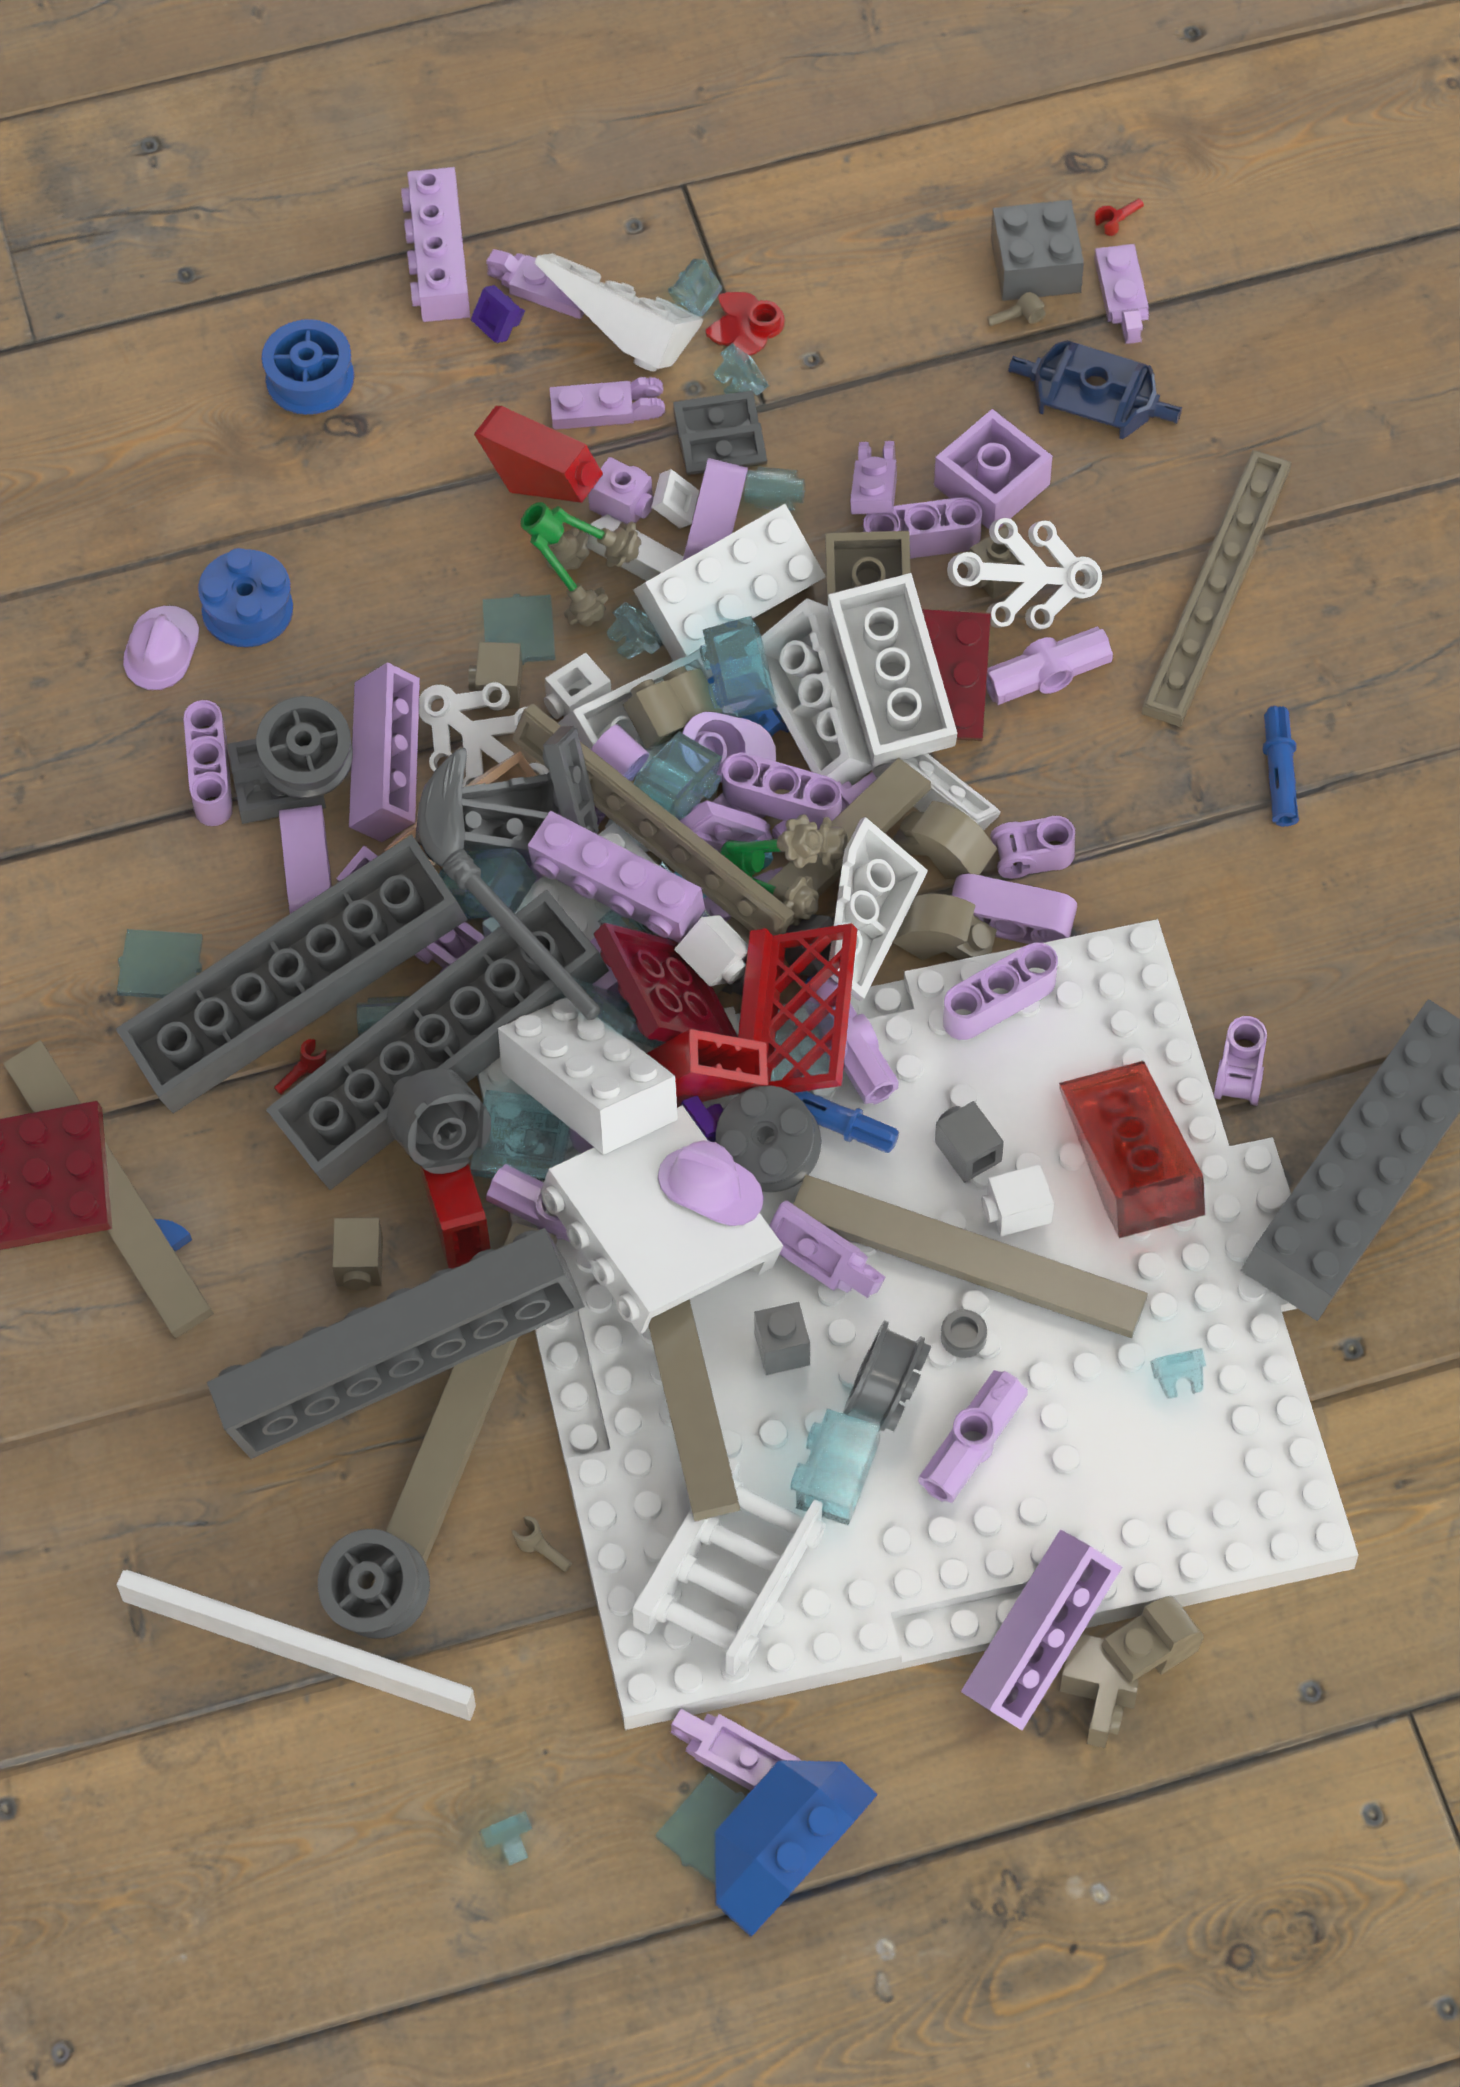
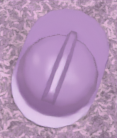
[123,606,199,690]
[679,712,776,783]
[658,1141,764,1226]

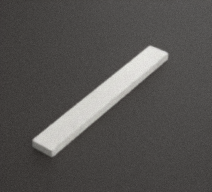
[117,1570,476,1721]

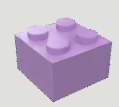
[934,409,1052,529]

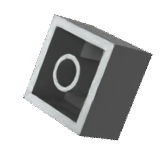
[991,200,1084,301]

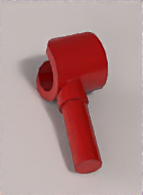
[1095,198,1144,236]
[274,1039,327,1095]

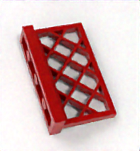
[738,923,858,1094]

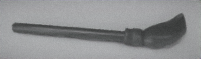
[417,748,601,1020]

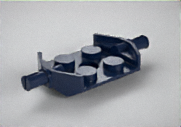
[1008,340,1182,439]

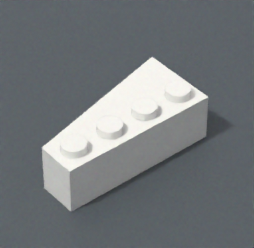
[745,599,875,785]

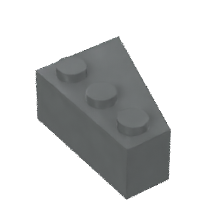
[415,772,559,863]

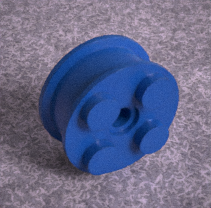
[262,319,354,415]
[198,548,293,647]

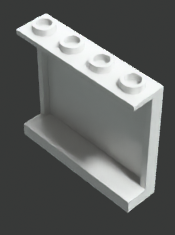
[540,1105,783,1334]

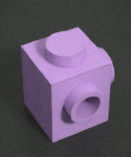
[588,457,654,524]

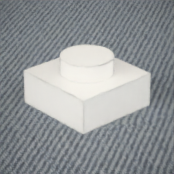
[651,469,699,528]

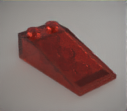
[1059,1061,1205,1238]

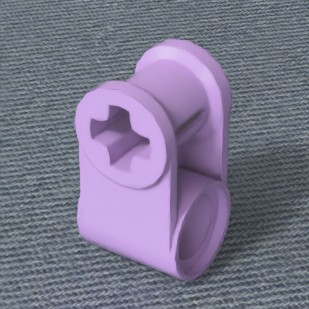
[990,816,1075,879]
[1214,1016,1267,1106]

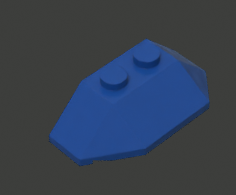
[714,1760,878,1937]

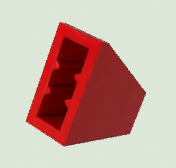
[474,405,603,503]
[646,1029,768,1108]
[420,1164,491,1269]

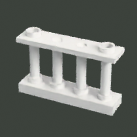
[633,1457,826,1677]

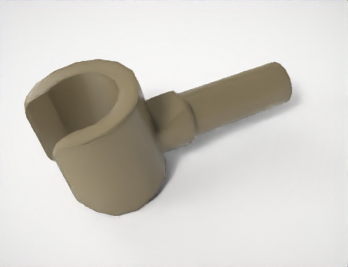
[987,292,1046,326]
[512,1516,572,1572]

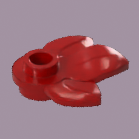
[705,292,785,357]

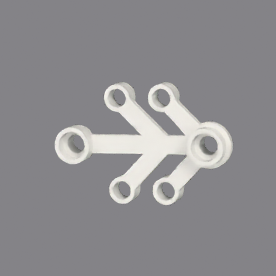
[947,518,1102,630]
[419,682,550,787]

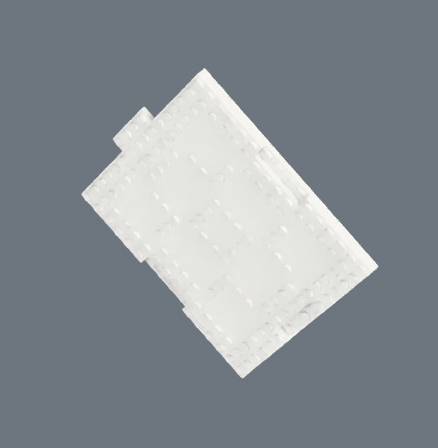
[477,919,1358,1730]

